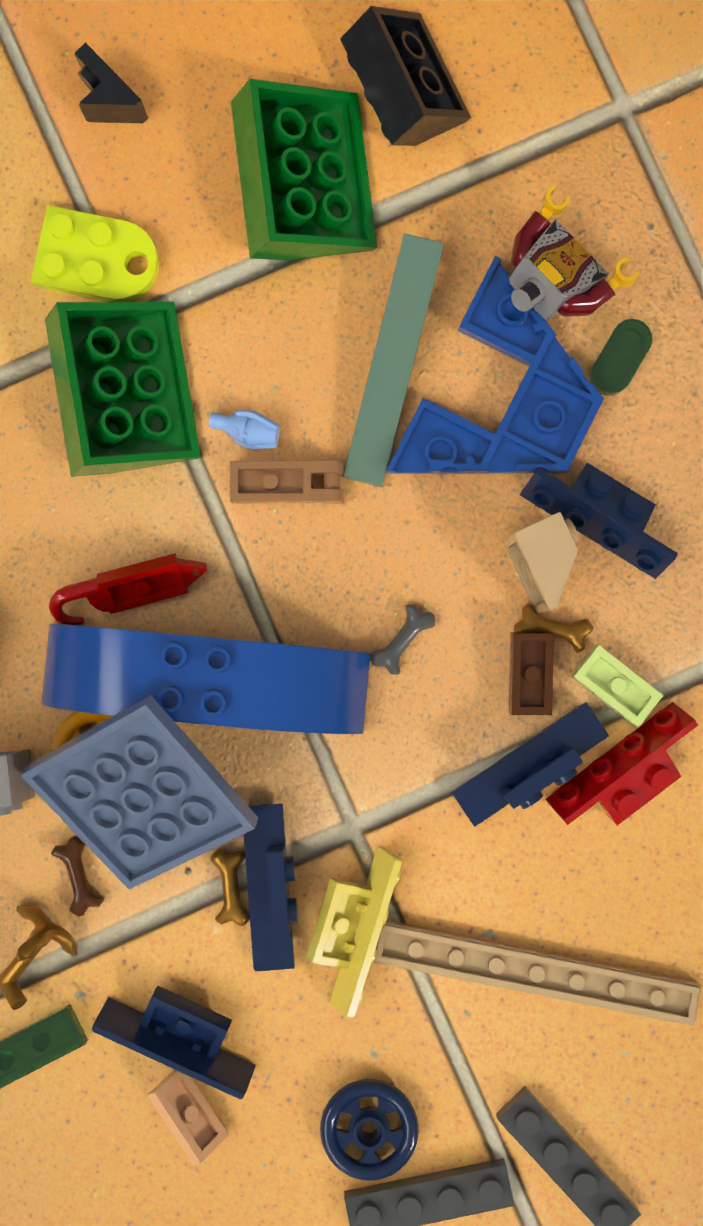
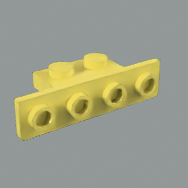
[306,847,402,1019]

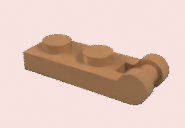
[230,460,344,504]

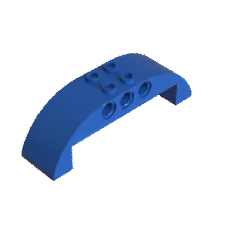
[41,624,370,734]

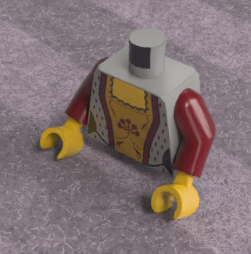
[509,184,640,320]

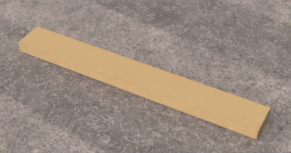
[373,920,702,1026]

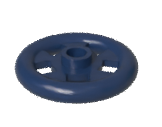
[320,1079,419,1181]

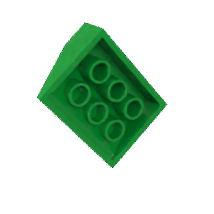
[231,79,377,260]
[45,302,201,477]

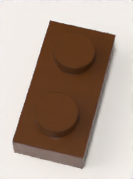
[509,632,554,715]

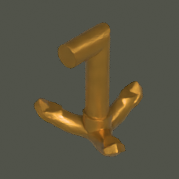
[0,904,78,1010]

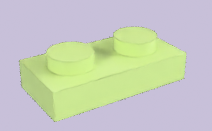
[571,645,664,728]

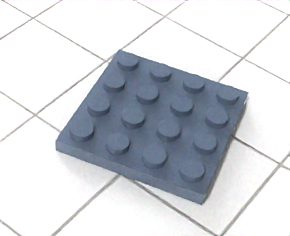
[20,695,258,889]

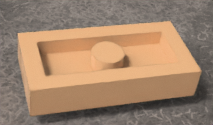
[147,1069,229,1165]

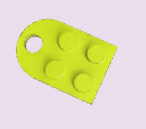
[31,205,159,302]

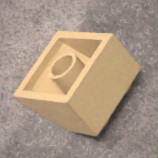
[503,512,579,614]

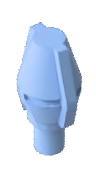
[209,409,280,449]

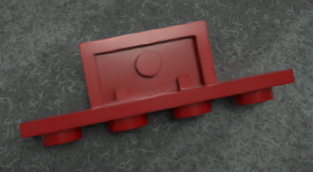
[545,702,698,826]

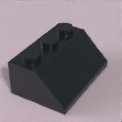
[340,6,471,146]

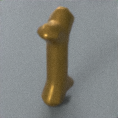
[514,604,593,653]
[211,849,250,926]

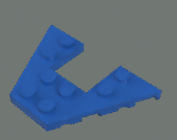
[386,256,604,474]

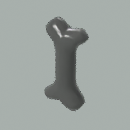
[371,604,435,675]

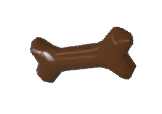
[51,836,104,917]

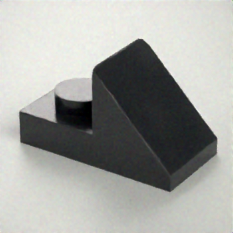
[74,42,148,123]

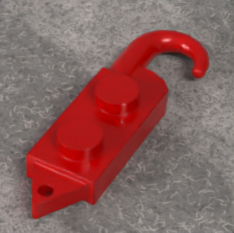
[49,553,207,625]

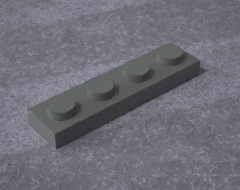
[496,1086,641,1226]
[344,1158,515,1226]

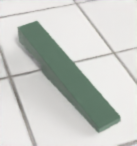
[343,233,444,488]

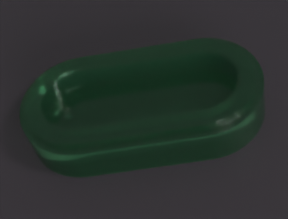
[589,319,652,396]

